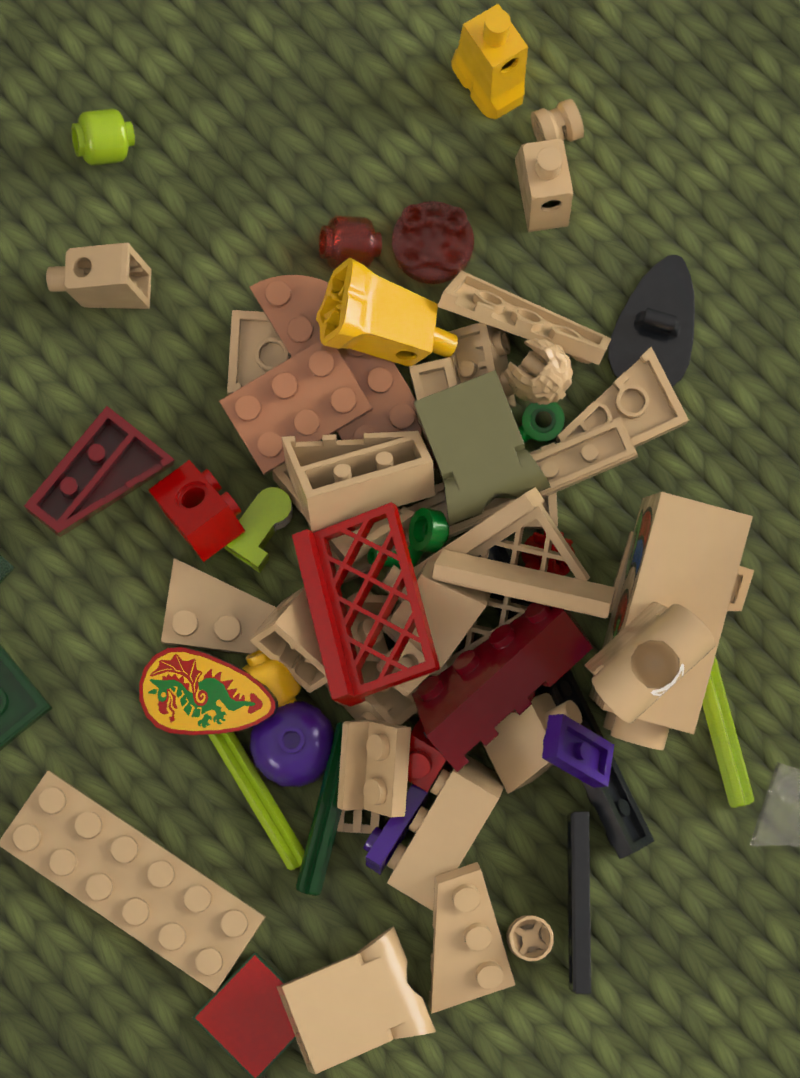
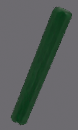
[296,722,344,896]

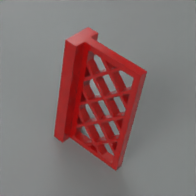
[292,502,440,707]

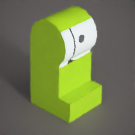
[225,487,293,573]

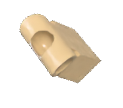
[584,602,716,724]
[277,926,436,1074]

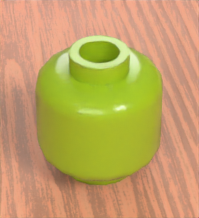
[71,108,135,166]

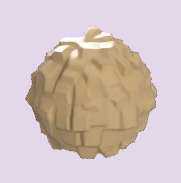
[504,338,573,405]

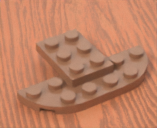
[219,275,421,475]

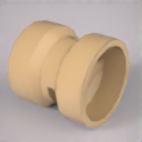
[531,99,584,142]
[506,915,554,961]

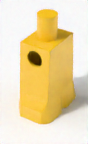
[451,4,528,119]
[316,257,458,367]

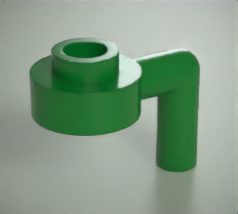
[518,402,565,444]
[367,508,450,569]

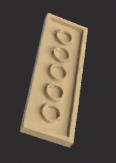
[0,771,266,993]

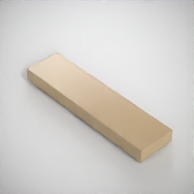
[432,549,616,619]

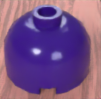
[250,701,335,788]

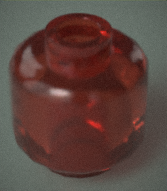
[319,215,382,270]

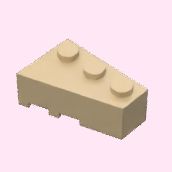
[281,431,435,532]
[386,754,504,911]

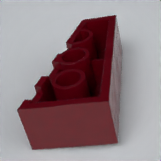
[412,602,593,772]

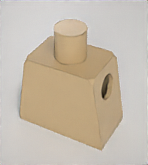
[515,139,573,232]
[46,243,152,309]
[380,561,491,668]
[249,587,328,693]
[483,693,582,794]

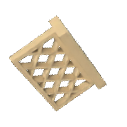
[414,487,590,667]

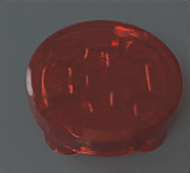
[392,201,474,284]

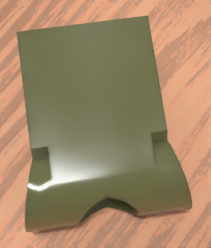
[414,370,551,527]

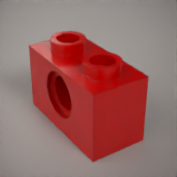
[148,460,245,562]

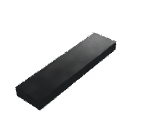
[567,812,591,994]

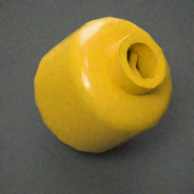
[242,650,301,708]

